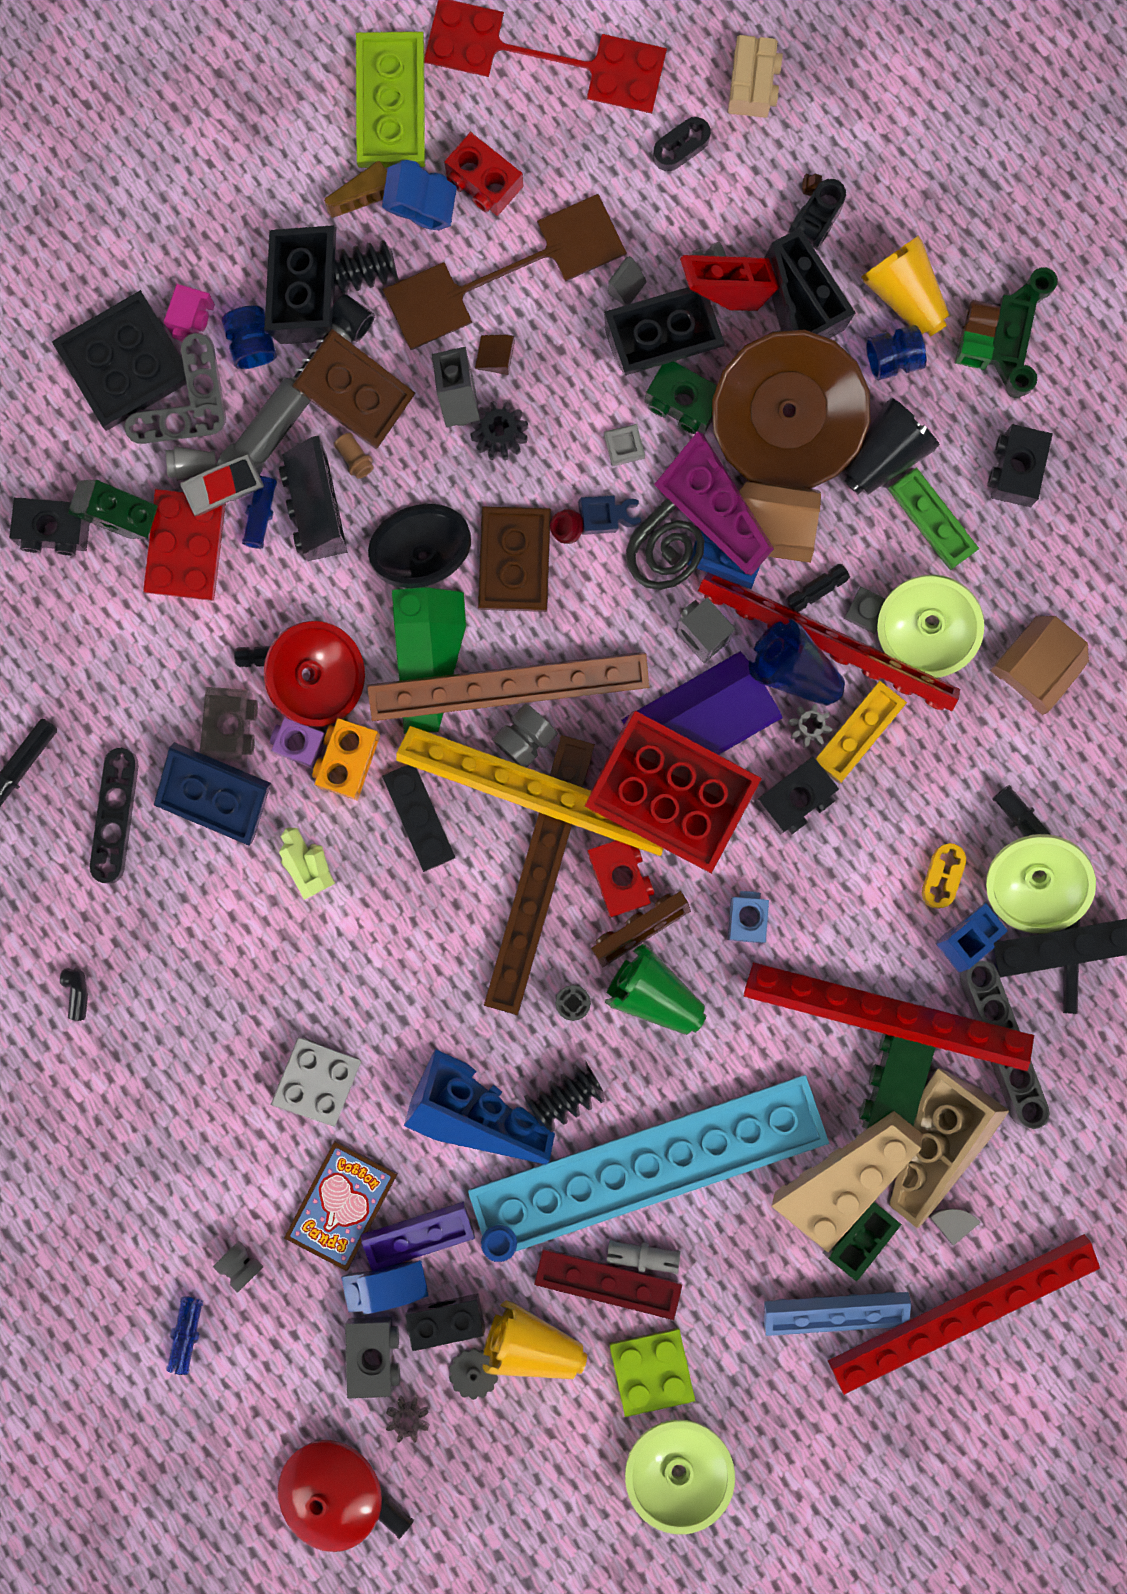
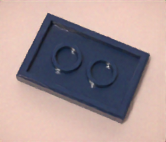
[154,742,271,846]

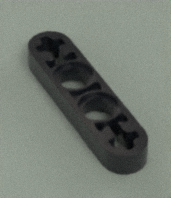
[90,748,139,884]

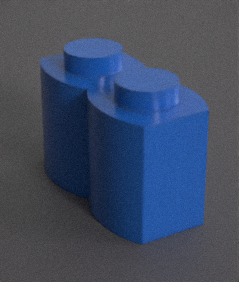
[382,160,457,231]

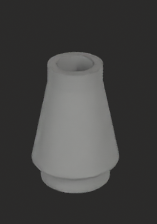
[165,446,216,481]

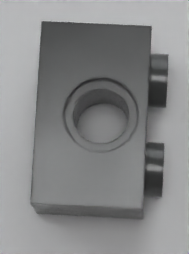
[432,347,480,428]
[677,597,736,664]
[345,1317,400,1399]

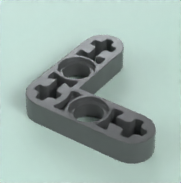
[125,333,226,444]

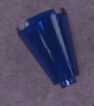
[748,619,845,706]

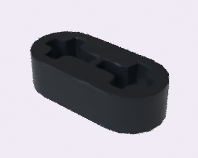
[653,117,711,171]

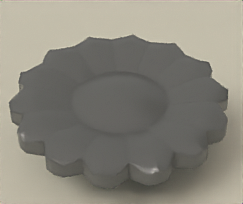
[449,1348,498,1400]

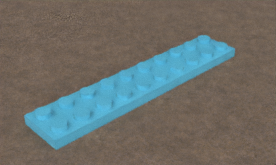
[468,1075,830,1252]

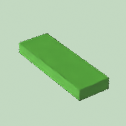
[888,467,980,570]

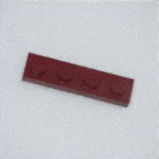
[534,1248,683,1320]

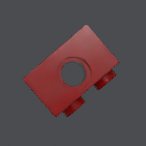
[587,840,655,918]

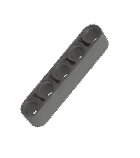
[960,961,1050,1129]

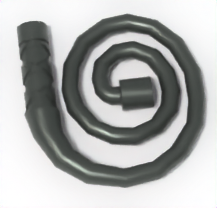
[626,498,705,590]

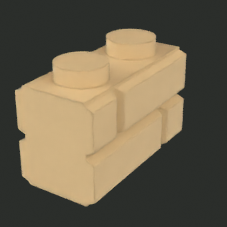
[728,35,783,118]

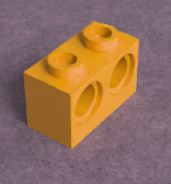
[312,718,380,801]

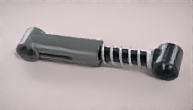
[215,294,375,476]

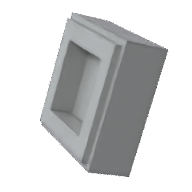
[604,424,645,467]

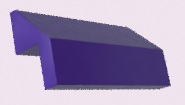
[621,651,783,755]

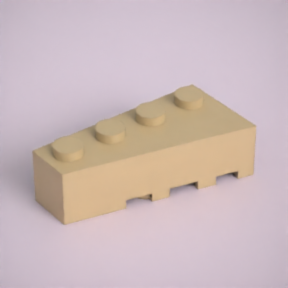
[771,1111,922,1252]

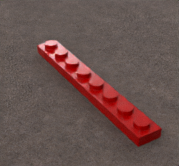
[698,572,961,711]
[744,962,1035,1071]
[827,1234,1100,1395]

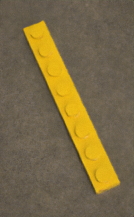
[396,726,664,856]

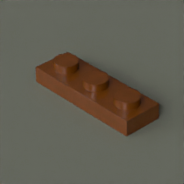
[591,891,691,968]

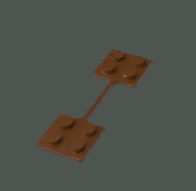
[382,194,627,350]

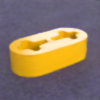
[922,843,966,909]

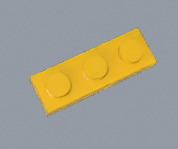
[815,681,907,784]

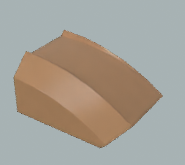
[739,482,821,563]
[989,616,1089,715]

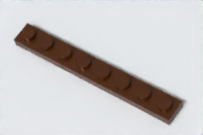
[484,735,595,1015]

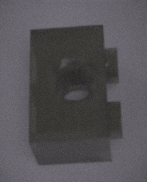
[200,687,258,763]

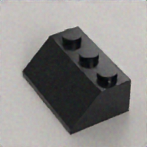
[264,225,337,344]
[604,287,725,376]
[279,435,348,561]

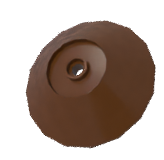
[712,330,871,489]

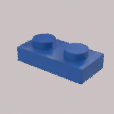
[687,531,761,589]

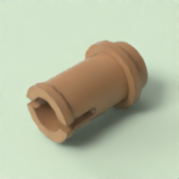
[334,433,374,479]

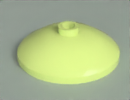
[877,575,984,678]
[986,834,1096,934]
[625,1420,735,1534]

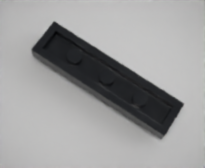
[993,919,1127,978]

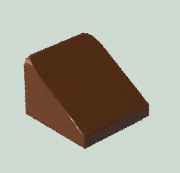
[475,335,515,375]

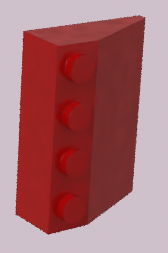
[584,711,762,874]

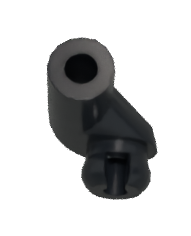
[60,968,88,1021]

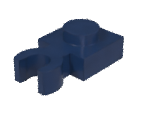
[578,496,641,535]

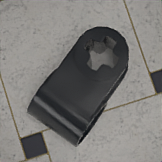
[788,179,846,250]

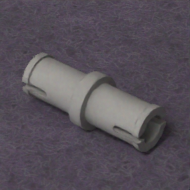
[606,1240,681,1275]

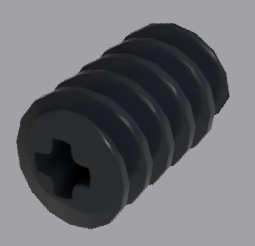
[333,240,399,296]
[524,1060,605,1132]

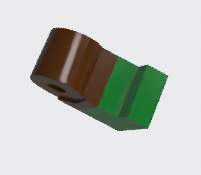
[955,300,1000,370]

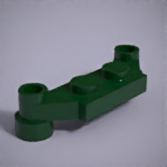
[989,267,1058,398]

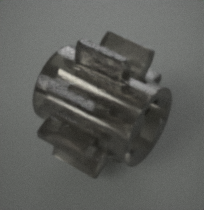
[386,1395,430,1443]

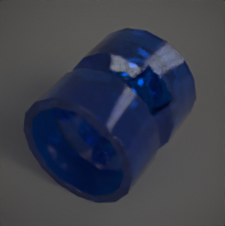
[221,305,277,369]
[866,325,927,381]

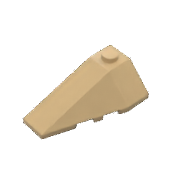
[889,1068,1009,1228]

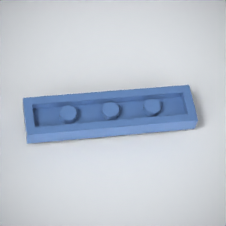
[764,1292,911,1336]

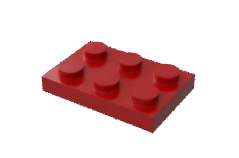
[143,489,226,601]

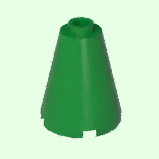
[605,944,706,1035]

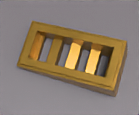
[324,161,387,218]

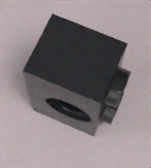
[987,424,1053,508]
[9,497,90,556]
[755,756,839,835]
[405,1293,485,1351]

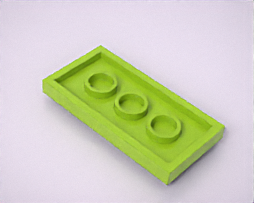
[356,32,425,168]

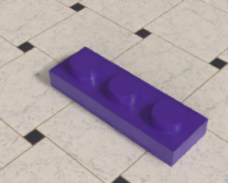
[361,1202,475,1271]

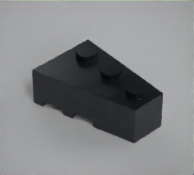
[764,228,856,338]

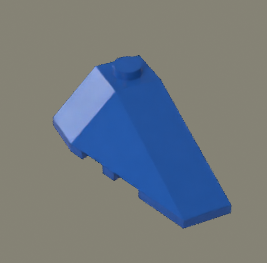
[404,1049,555,1165]

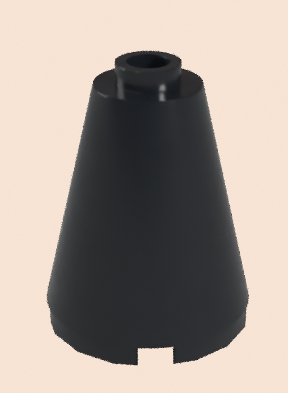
[844,398,940,495]

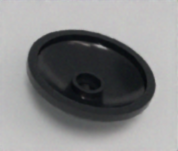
[368,504,471,588]

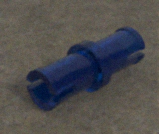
[242,476,277,549]
[166,1296,204,1375]

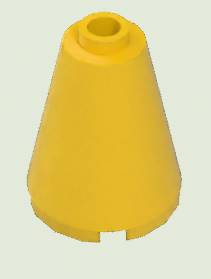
[861,235,949,337]
[483,1300,587,1379]

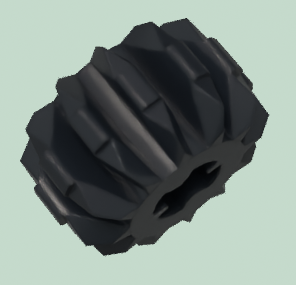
[470,401,528,461]

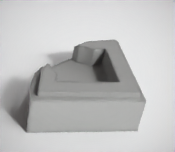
[929,1208,981,1245]

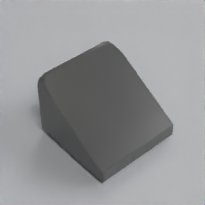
[608,256,647,306]

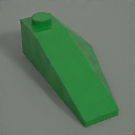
[392,587,466,734]

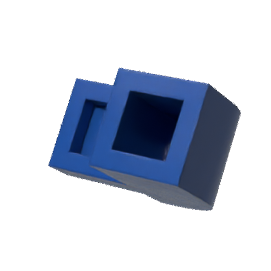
[936,903,1008,972]
[341,1260,429,1314]

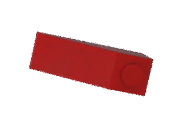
[680,255,779,311]

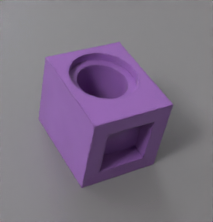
[270,718,325,769]

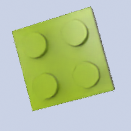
[609,1327,696,1417]

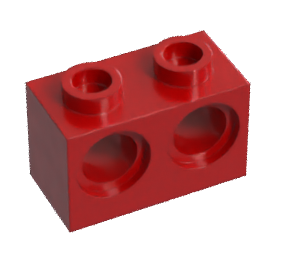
[444,131,524,216]

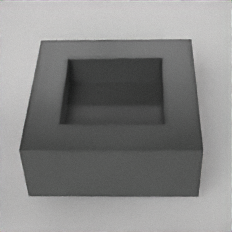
[844,587,885,634]

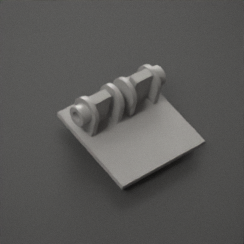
[270,1037,361,1127]

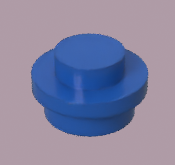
[481,1225,517,1262]

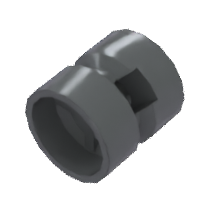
[492,703,558,768]

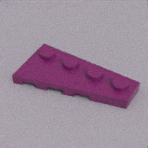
[654,431,774,576]

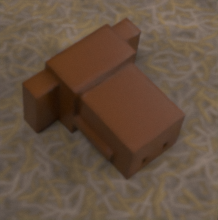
[802,173,822,196]

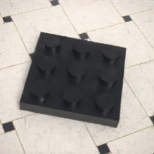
[52,290,187,431]

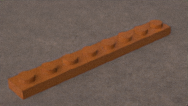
[367,652,650,721]

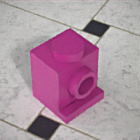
[164,284,215,342]

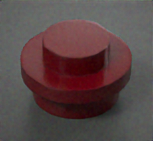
[550,509,583,544]

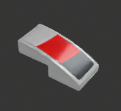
[180,454,264,516]

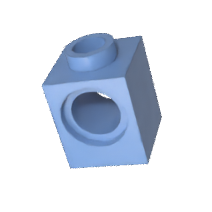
[727,891,769,943]

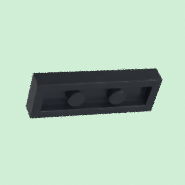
[382,765,456,872]

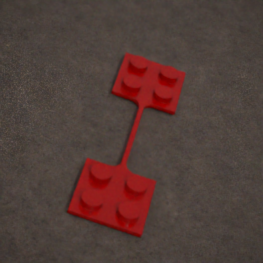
[424,0,667,114]

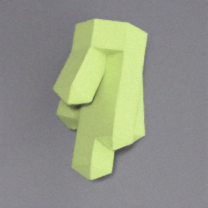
[279,828,335,900]

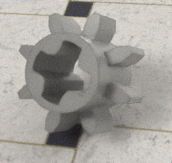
[788,704,832,748]

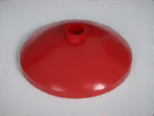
[264,621,365,727]
[278,1440,382,1552]

